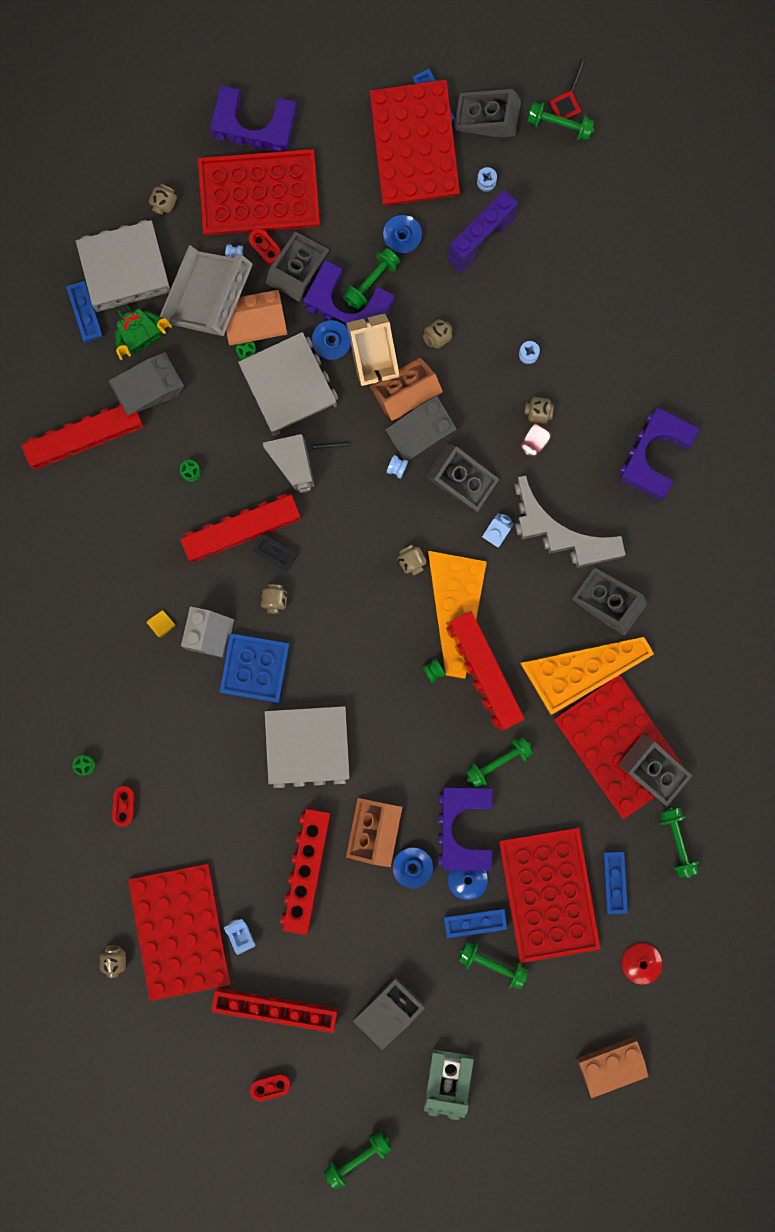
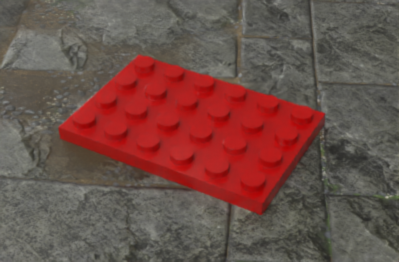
[370,80,460,206]
[198,149,320,236]
[553,675,684,819]
[499,828,600,963]
[128,863,231,1001]

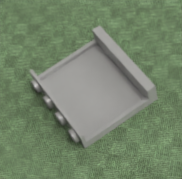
[76,220,171,312]
[160,245,253,336]
[238,332,338,436]
[265,707,350,788]

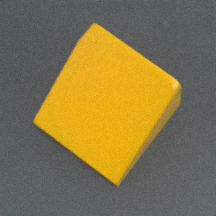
[146,610,176,638]

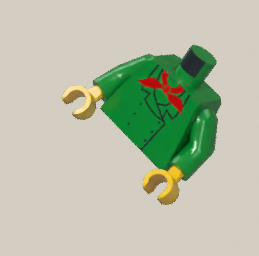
[115,305,172,360]

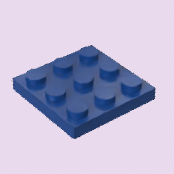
[219,633,290,703]

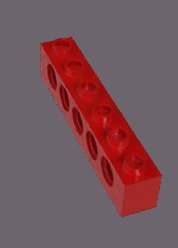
[280,809,330,935]
[211,988,338,1033]

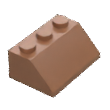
[226,290,287,346]
[370,357,443,421]
[346,798,402,867]
[576,1037,648,1098]

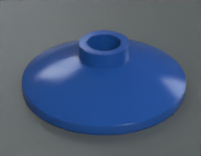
[383,215,422,253]
[312,320,351,360]
[393,848,433,889]
[448,871,488,901]

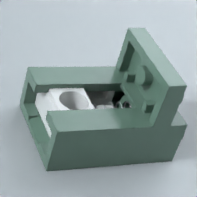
[423,1049,474,1120]

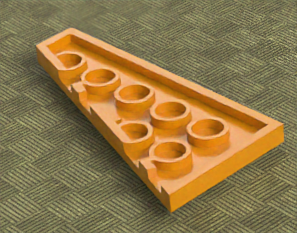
[428,551,486,679]
[520,637,654,715]

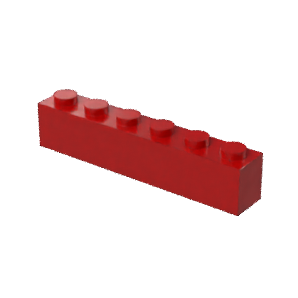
[22,404,144,470]
[180,494,301,563]
[446,611,525,730]

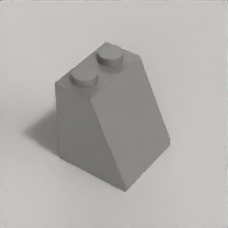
[263,434,315,493]
[181,607,234,658]

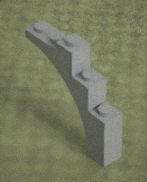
[514,476,626,568]

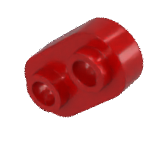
[249,229,281,265]
[112,786,135,827]
[250,1074,291,1101]

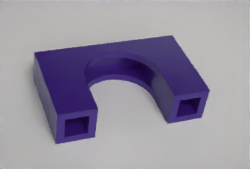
[210,86,297,152]
[447,190,518,274]
[303,260,395,327]
[619,407,700,502]
[438,788,492,871]

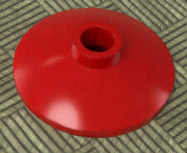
[621,943,662,984]

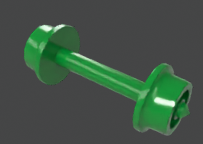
[527,102,595,141]
[343,248,400,310]
[465,736,533,788]
[659,806,700,879]
[458,942,528,989]
[324,1132,392,1190]

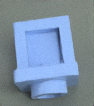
[482,513,514,548]
[224,919,256,955]

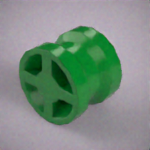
[236,341,257,360]
[180,460,201,482]
[422,658,446,683]
[72,755,95,775]

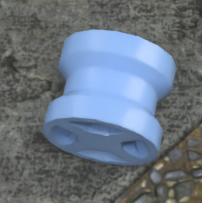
[477,167,497,192]
[225,244,243,258]
[519,341,540,364]
[386,455,409,479]

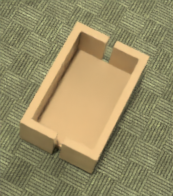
[347,314,400,386]

